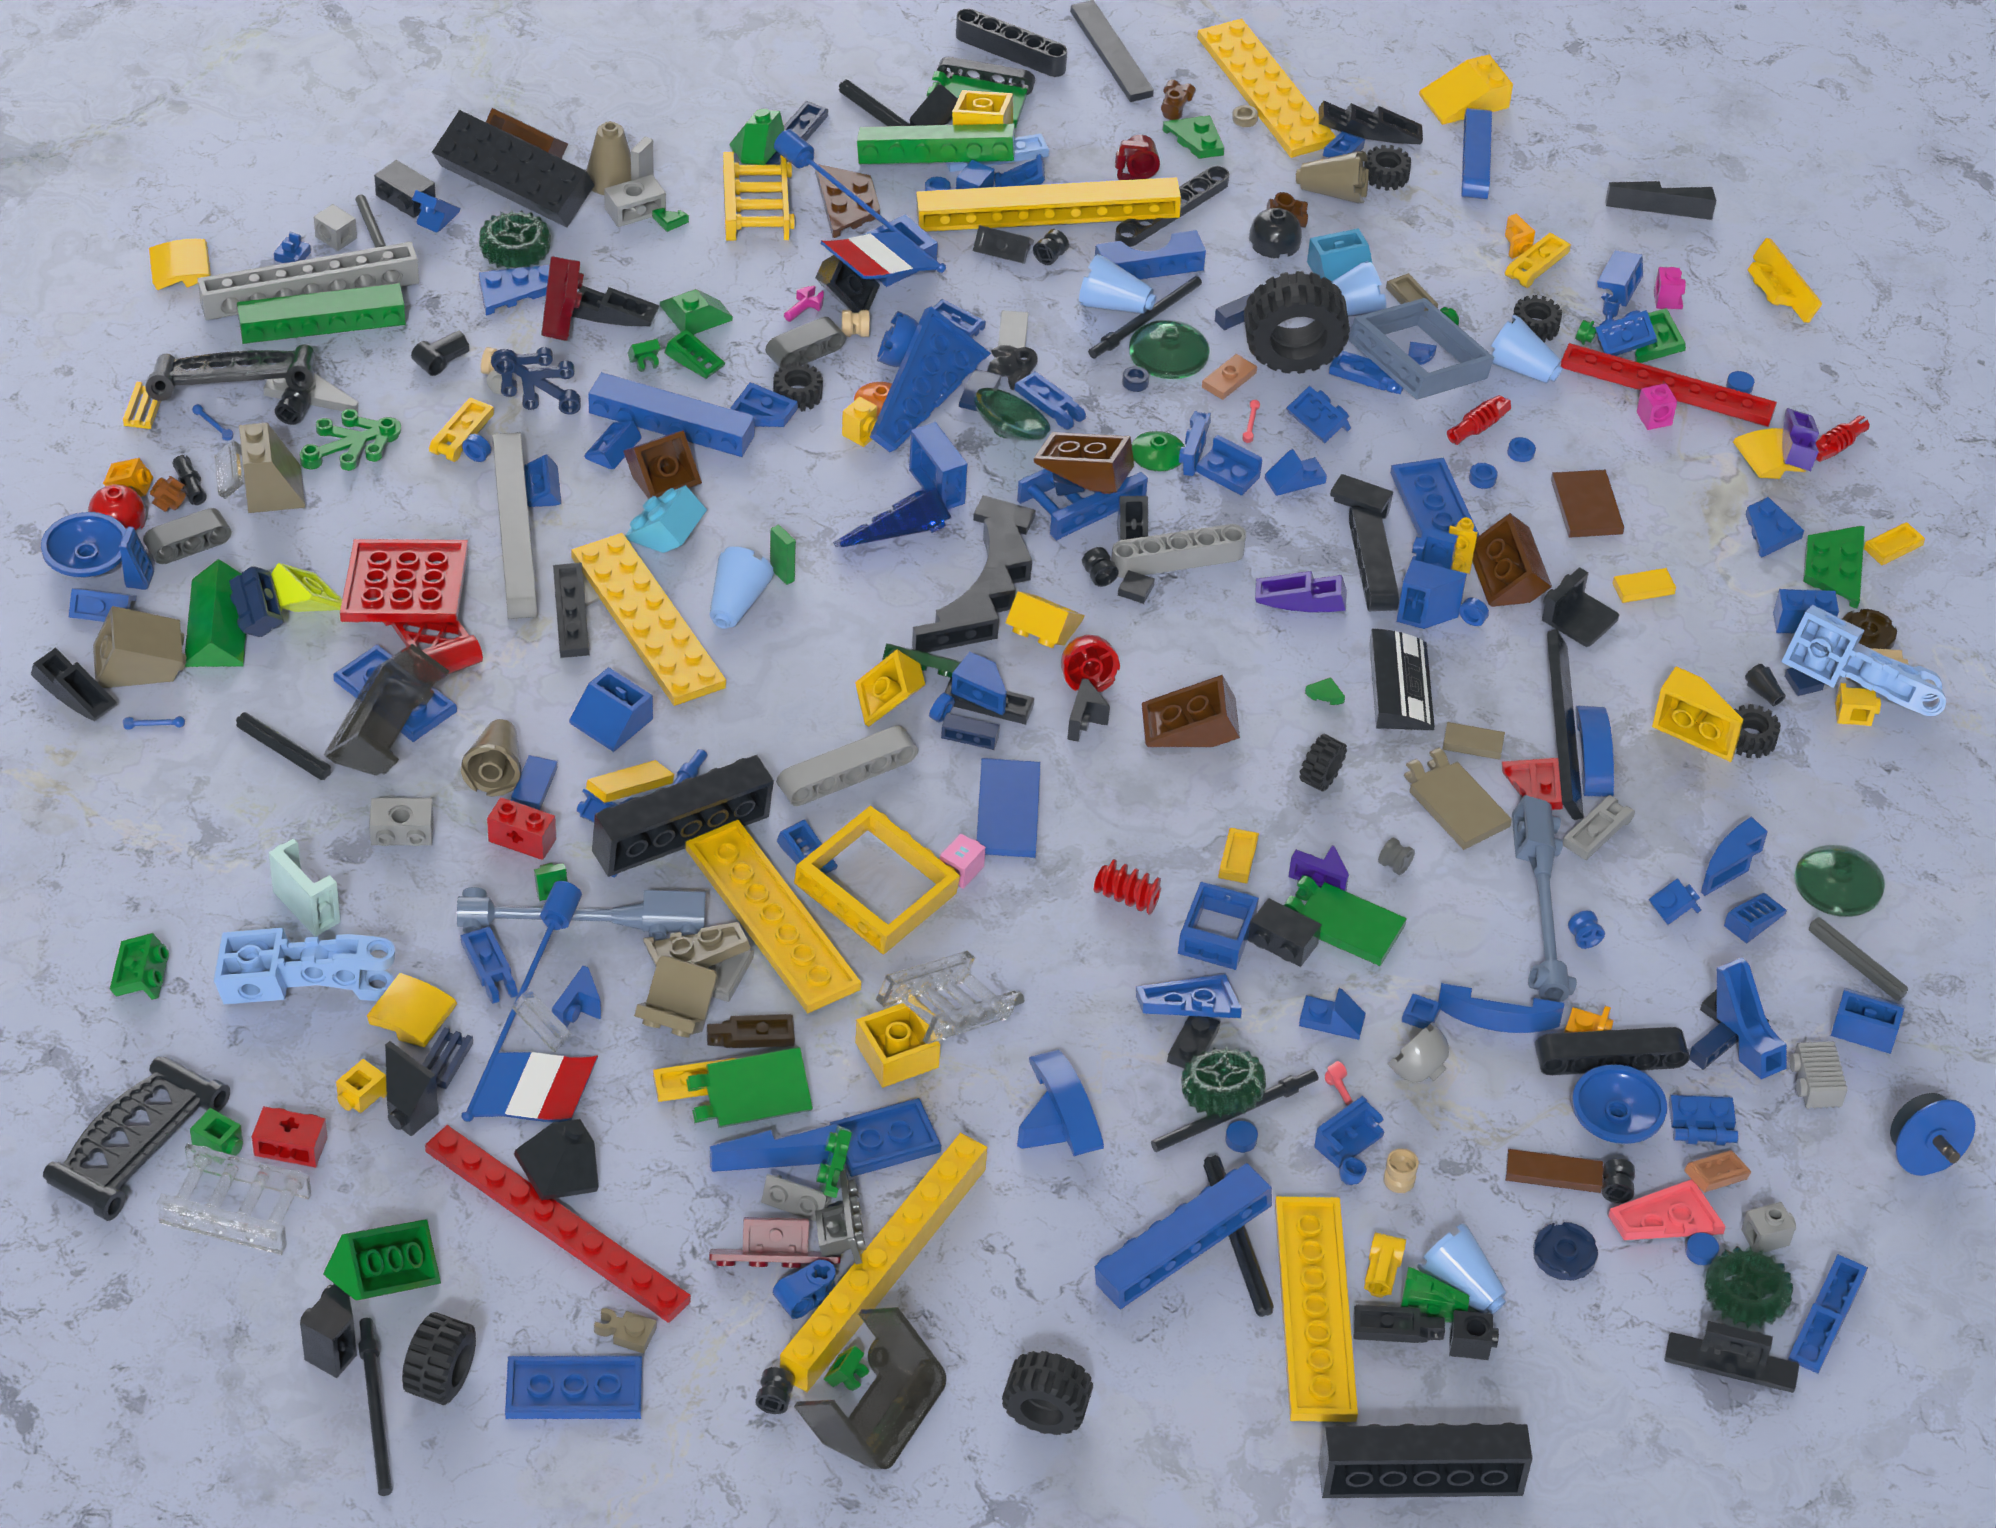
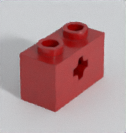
[487,797,556,860]
[251,1106,328,1168]

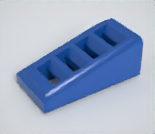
[119,527,154,590]
[777,819,838,874]
[1724,893,1787,944]

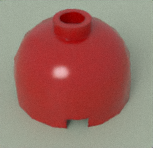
[88,484,146,530]
[1060,635,1120,692]

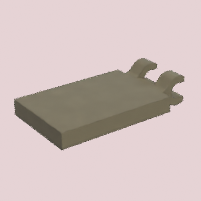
[1404,747,1512,850]

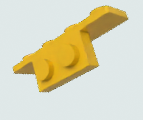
[1747,238,1822,323]

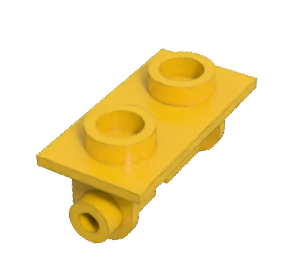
[1449,517,1478,574]

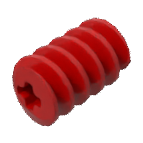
[1093,859,1161,915]

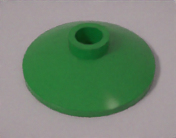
[1132,431,1185,471]

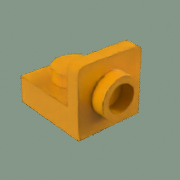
[1505,213,1535,259]
[103,458,153,497]
[1564,1006,1614,1033]

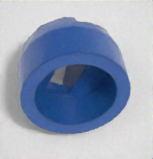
[1339,1157,1367,1186]

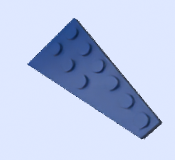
[869,306,991,452]

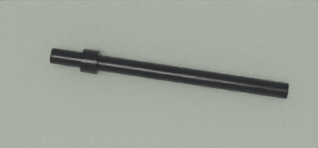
[1088,276,1202,359]
[1151,1069,1319,1152]
[358,1318,392,1496]

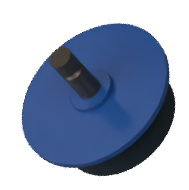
[1890,1093,1976,1176]

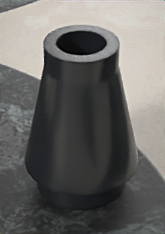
[1745,663,1786,706]

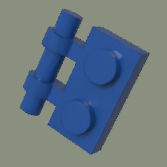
[1669,1095,1738,1146]

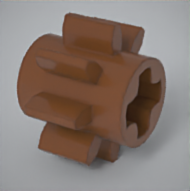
[150,476,186,512]

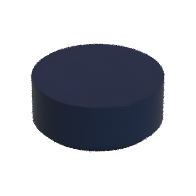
[1122,366,1150,392]

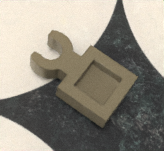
[594,1308,657,1354]

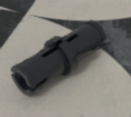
[172,455,207,505]

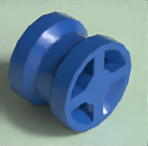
[1568,910,1605,949]

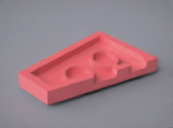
[1608,1179,1726,1240]

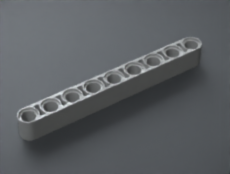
[492,432,537,619]

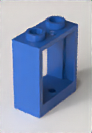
[863,214,938,287]
[909,422,968,512]
[1178,882,1259,970]

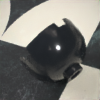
[1249,208,1302,259]

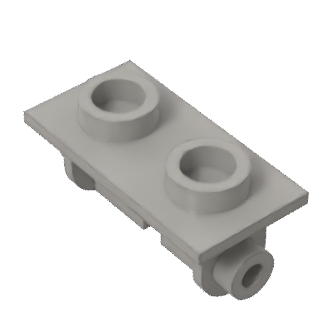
[761,1174,832,1221]

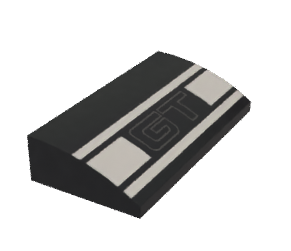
[1369,629,1435,730]

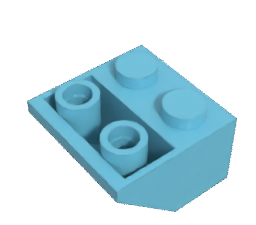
[625,485,707,553]

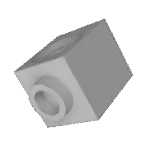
[314,204,357,251]

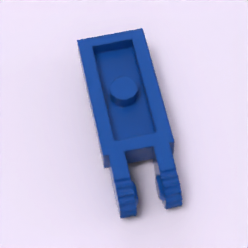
[1015,371,1087,430]
[460,926,518,1004]

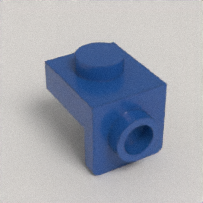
[1648,878,1701,925]

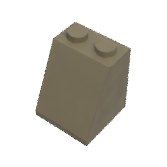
[239,423,305,513]
[93,606,186,688]

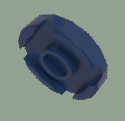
[1533,1222,1598,1281]

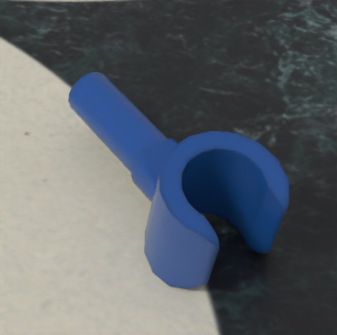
[1602,297,1620,321]

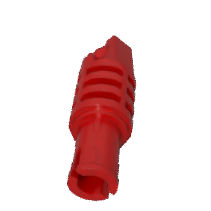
[1447,395,1511,445]
[1816,415,1870,462]

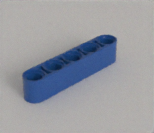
[1461,108,1492,199]

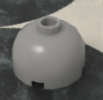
[1388,1022,1449,1083]

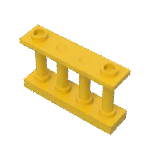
[723,152,794,241]

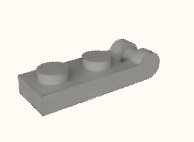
[1563,795,1635,860]

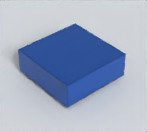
[1401,993,1442,1029]

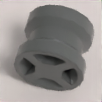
[1378,838,1415,875]

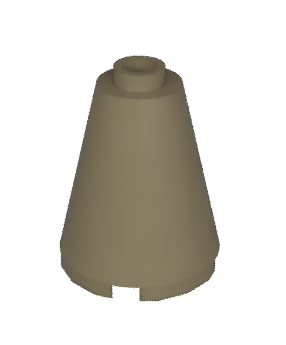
[586,121,631,195]
[1296,151,1369,203]
[461,719,521,797]

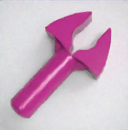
[784,286,824,322]

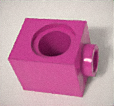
[1637,384,1677,430]

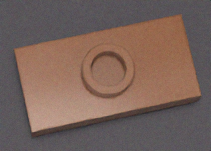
[1202,354,1257,400]
[1684,1150,1751,1193]

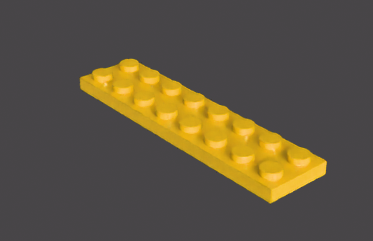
[1197,18,1336,158]
[571,532,726,706]
[685,820,861,1014]
[1275,1196,1358,1422]

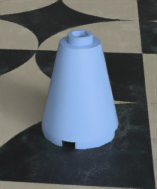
[1079,254,1156,314]
[1332,261,1386,316]
[1491,315,1563,383]
[709,547,774,629]
[1417,1223,1506,1314]

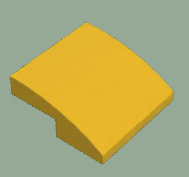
[149,238,211,290]
[1733,428,1806,479]
[366,973,457,1048]

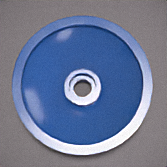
[41,512,126,578]
[1572,1065,1667,1144]

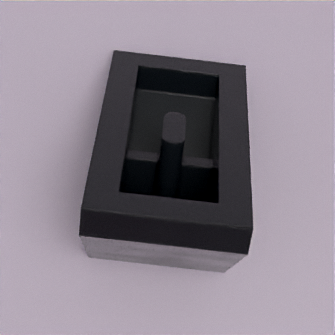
[1117,496,1148,541]

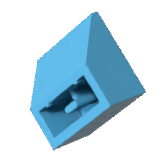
[1307,228,1373,281]

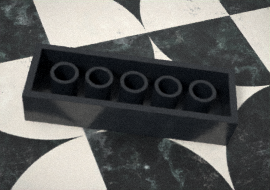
[432,110,595,228]
[592,755,774,877]
[1318,1422,1533,1498]

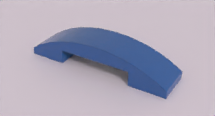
[1575,706,1614,797]
[1438,983,1564,1033]
[1029,1050,1104,1156]

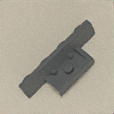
[815,1169,866,1265]

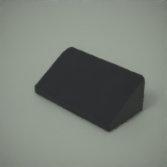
[909,84,958,126]

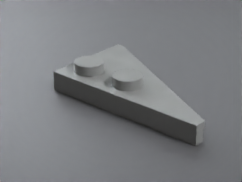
[263,362,358,412]

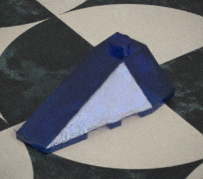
[833,488,951,547]

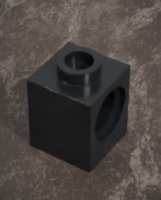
[1449,1310,1499,1360]

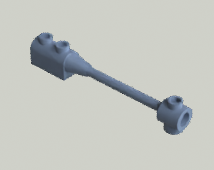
[1512,795,1577,1002]
[457,887,706,940]

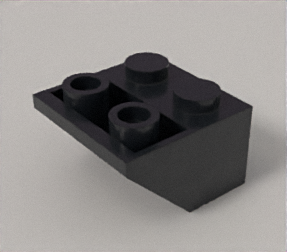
[300,1284,357,1378]

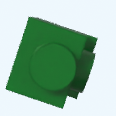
[190,1108,243,1162]

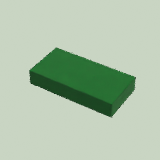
[770,524,796,585]

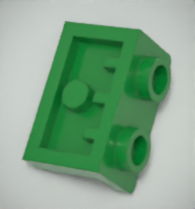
[110,933,169,1000]

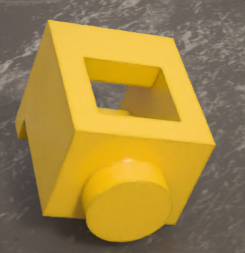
[842,396,877,447]
[1835,683,1881,726]
[336,1059,387,1114]

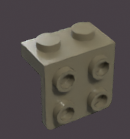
[634,955,718,1038]

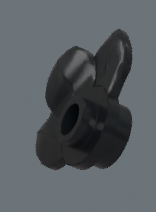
[987,345,1038,390]

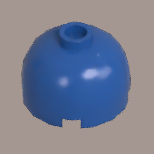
[877,311,918,367]

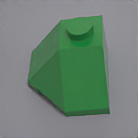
[729,108,785,165]
[660,289,733,335]

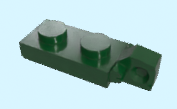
[882,643,962,678]

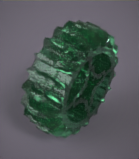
[479,210,551,269]
[1181,1046,1266,1118]
[1704,1246,1793,1329]

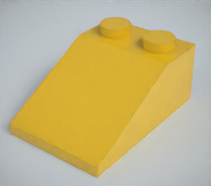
[1419,54,1513,125]
[1652,666,1744,762]

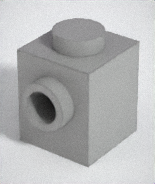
[1741,1202,1796,1255]

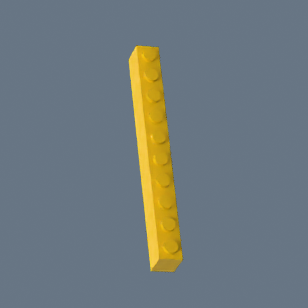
[916,177,1181,232]
[780,1132,987,1392]

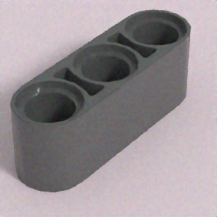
[765,317,846,369]
[143,508,232,564]

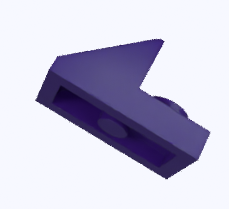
[1288,845,1349,891]

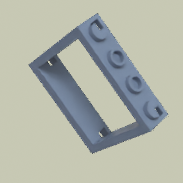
[1348,298,1494,400]

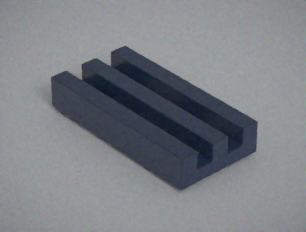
[422,1027,473,1089]

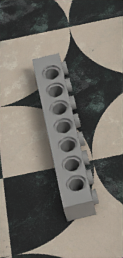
[197,242,419,320]

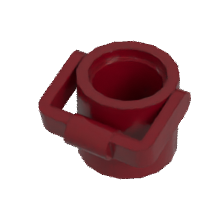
[1115,134,1160,180]

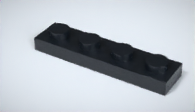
[553,562,590,658]

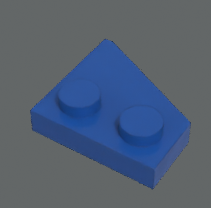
[730,382,798,427]
[1745,497,1804,558]

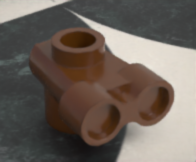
[1161,79,1196,120]
[1266,192,1308,228]

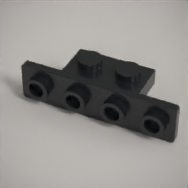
[1664,1321,1799,1393]

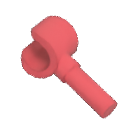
[1325,1061,1353,1105]

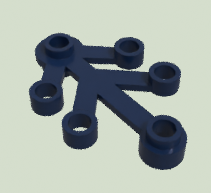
[491,347,581,415]

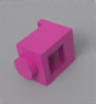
[1654,267,1686,309]

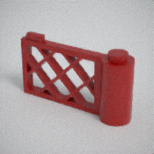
[384,598,483,681]

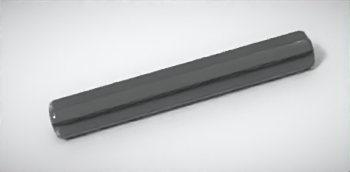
[1809,917,1908,1001]

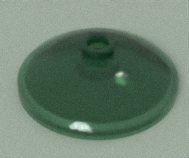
[1129,320,1210,379]
[974,388,1050,441]
[1794,845,1885,917]

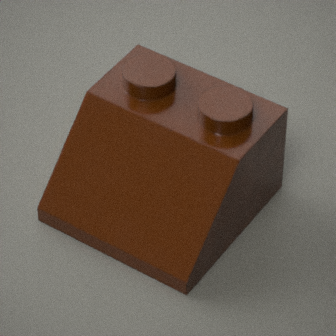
[623,430,702,499]

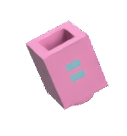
[940,834,986,889]

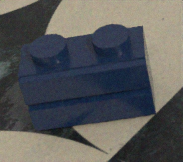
[229,566,284,637]

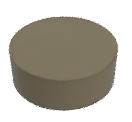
[1232,105,1258,127]

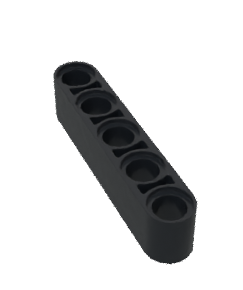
[956,9,1067,77]
[1349,506,1399,612]
[1535,1027,1690,1076]

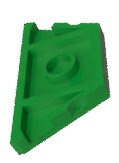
[1803,526,1865,609]

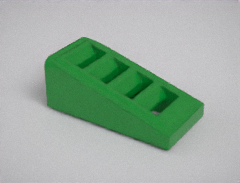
[664,329,725,379]

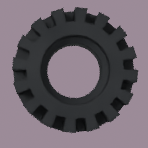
[1364,145,1412,191]
[1512,295,1562,343]
[773,362,823,412]
[1734,704,1781,758]
[1299,734,1347,792]

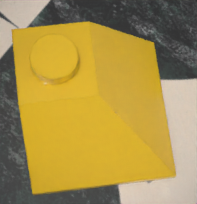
[855,650,925,727]

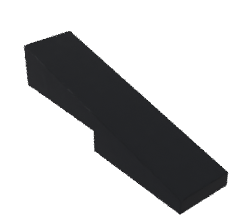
[1605,181,1717,220]

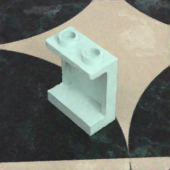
[269,839,340,937]

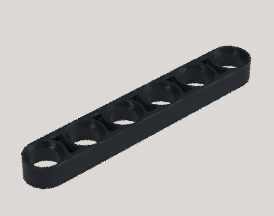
[1115,166,1230,247]

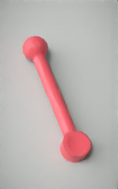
[1242,400,1260,443]

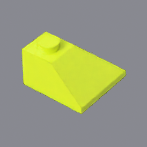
[271,562,342,612]

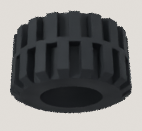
[402,1312,476,1405]
[1002,1351,1093,1435]

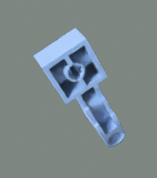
[1781,605,1946,716]
[214,928,395,1004]

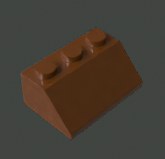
[486,108,568,159]
[1472,513,1552,607]

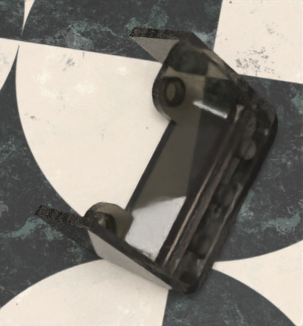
[324,644,450,776]
[794,1307,946,1470]

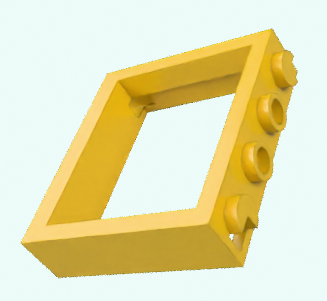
[794,805,960,955]

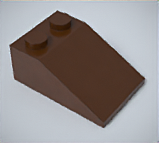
[1033,432,1134,494]
[1142,675,1240,747]

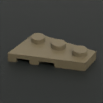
[643,922,751,968]

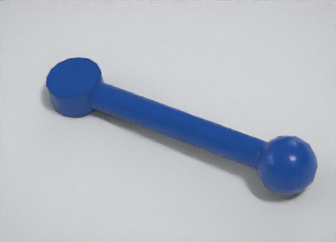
[192,404,233,441]
[122,716,185,730]

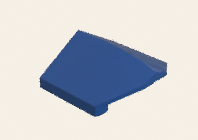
[994,154,1045,187]

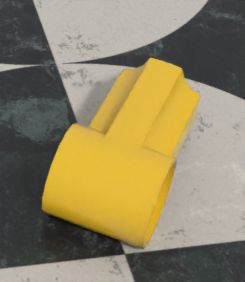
[1364,1232,1407,1298]

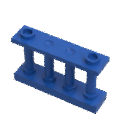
[1017,469,1148,541]

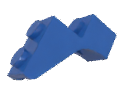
[1717,958,1787,1079]

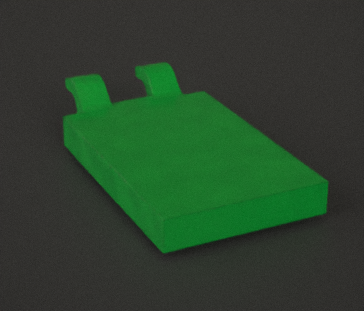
[926,71,1027,128]
[1284,876,1407,966]
[686,1047,813,1128]

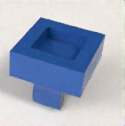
[274,232,311,263]

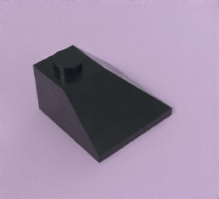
[815,255,880,313]
[385,1041,439,1137]
[514,1119,599,1201]

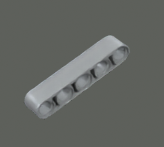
[1111,524,1246,578]
[776,726,918,806]

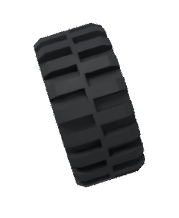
[1244,271,1350,374]

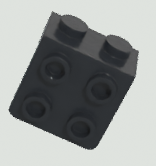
[1542,567,1619,647]

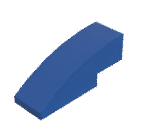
[1701,816,1768,896]

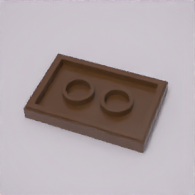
[1551,469,1624,538]

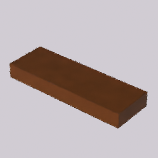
[1505,1149,1603,1193]

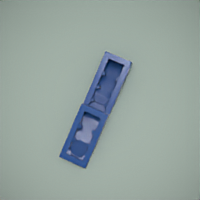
[710,1124,837,1172]
[1788,1254,1868,1374]

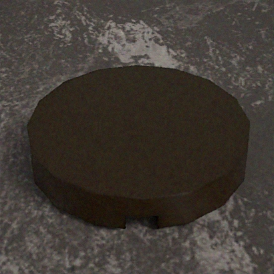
[1842,609,1897,649]

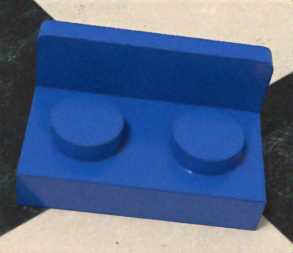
[1595,310,1657,356]
[1286,385,1351,444]
[1196,435,1262,496]
[1412,527,1458,570]

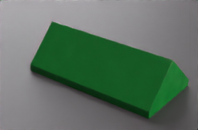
[184,559,246,667]
[323,1219,441,1301]

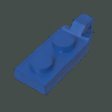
[1329,351,1404,394]
[1179,411,1211,476]

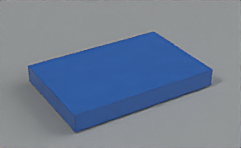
[830,1098,942,1177]

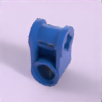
[772,1260,836,1319]

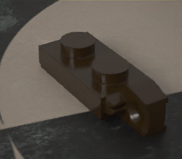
[706,1014,795,1048]

